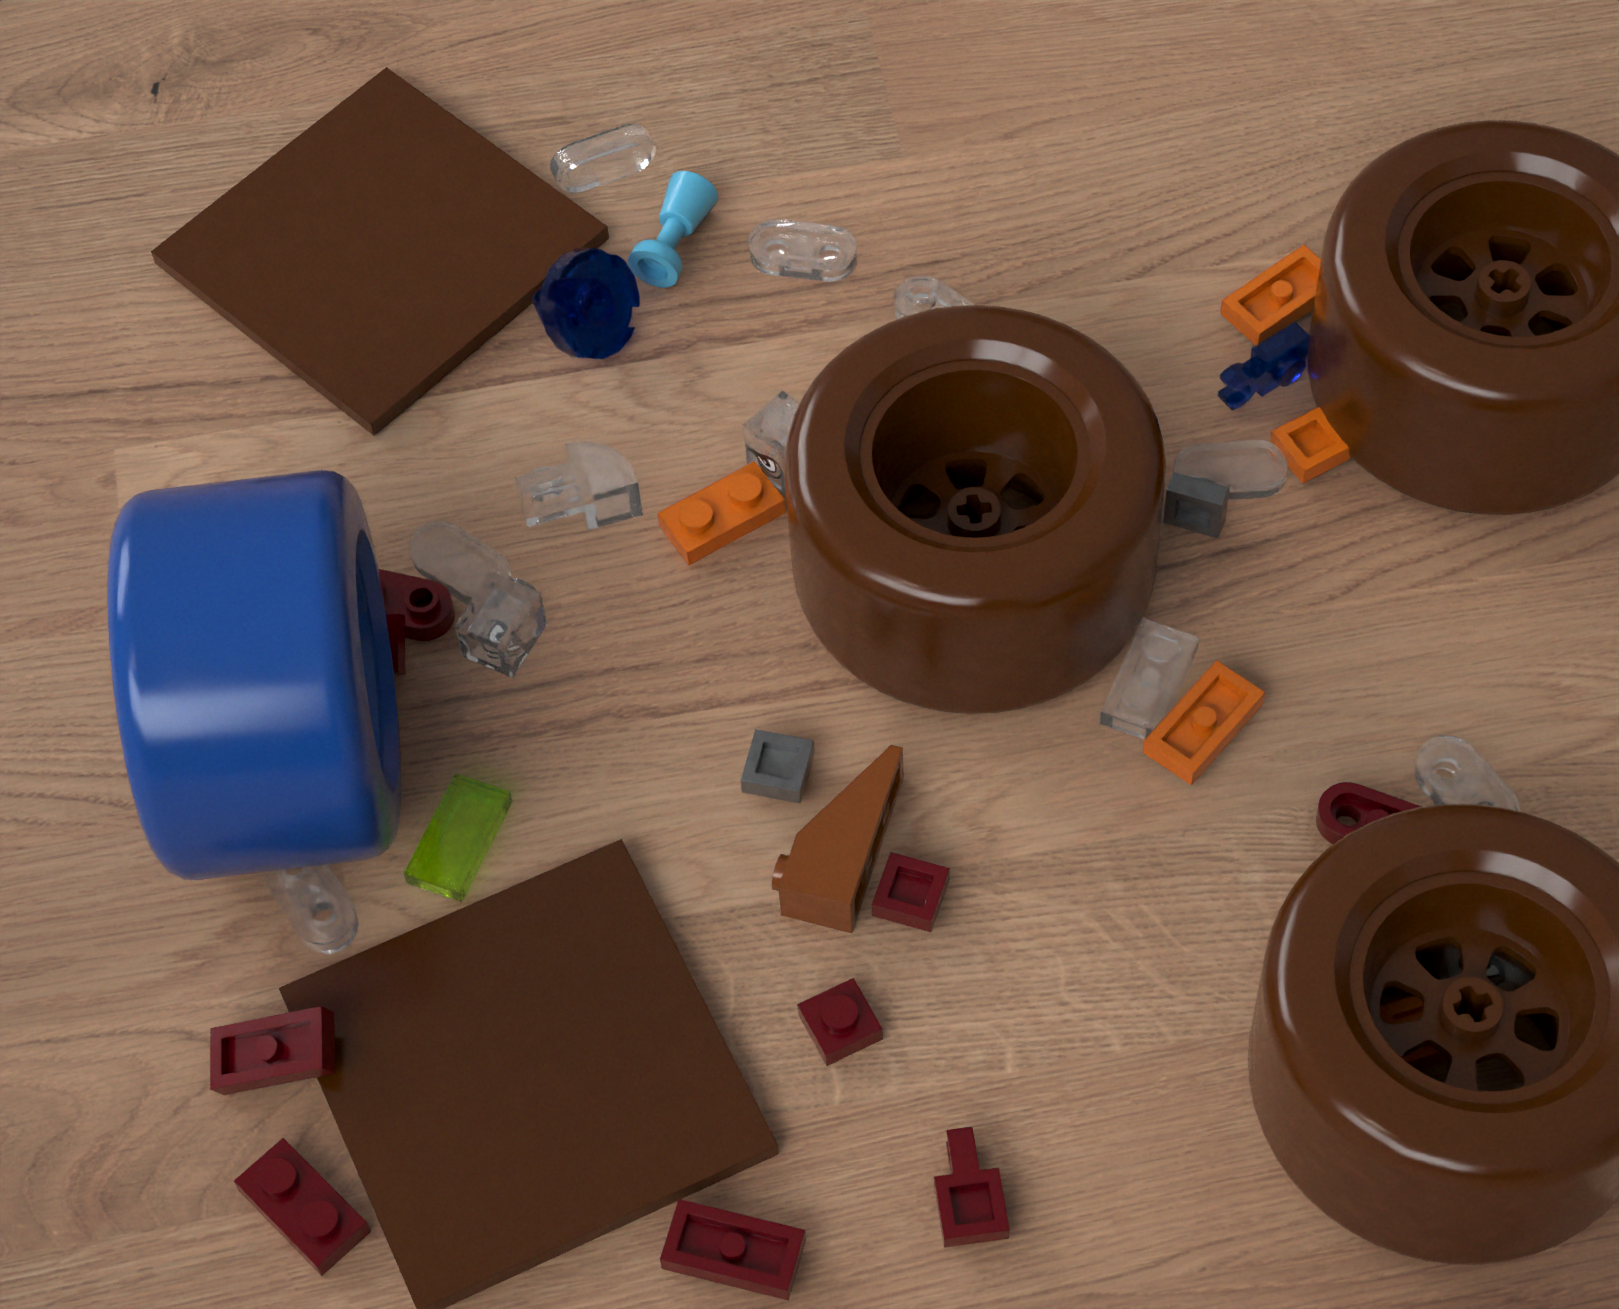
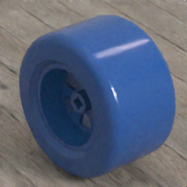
[107,470,401,880]

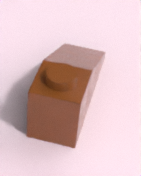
[772,745,904,933]

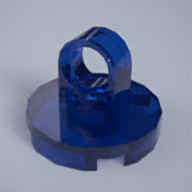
[531,248,640,359]

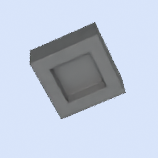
[1163,472,1229,538]
[740,729,815,804]

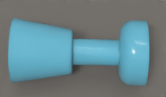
[628,171,719,288]

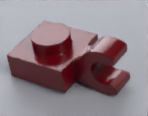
[934,1127,1010,1248]

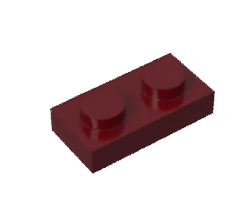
[210,1006,335,1095]
[234,1138,371,1276]
[660,1199,806,1301]

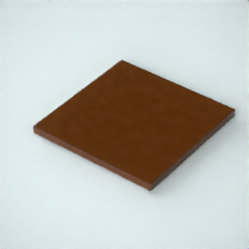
[151,67,609,436]
[279,839,779,1309]

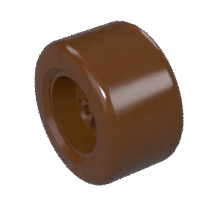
[1307,120,1619,515]
[785,305,1166,714]
[1248,804,1619,1265]

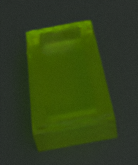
[403,773,512,902]

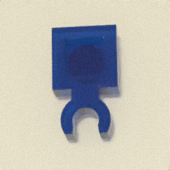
[1217,322,1310,410]

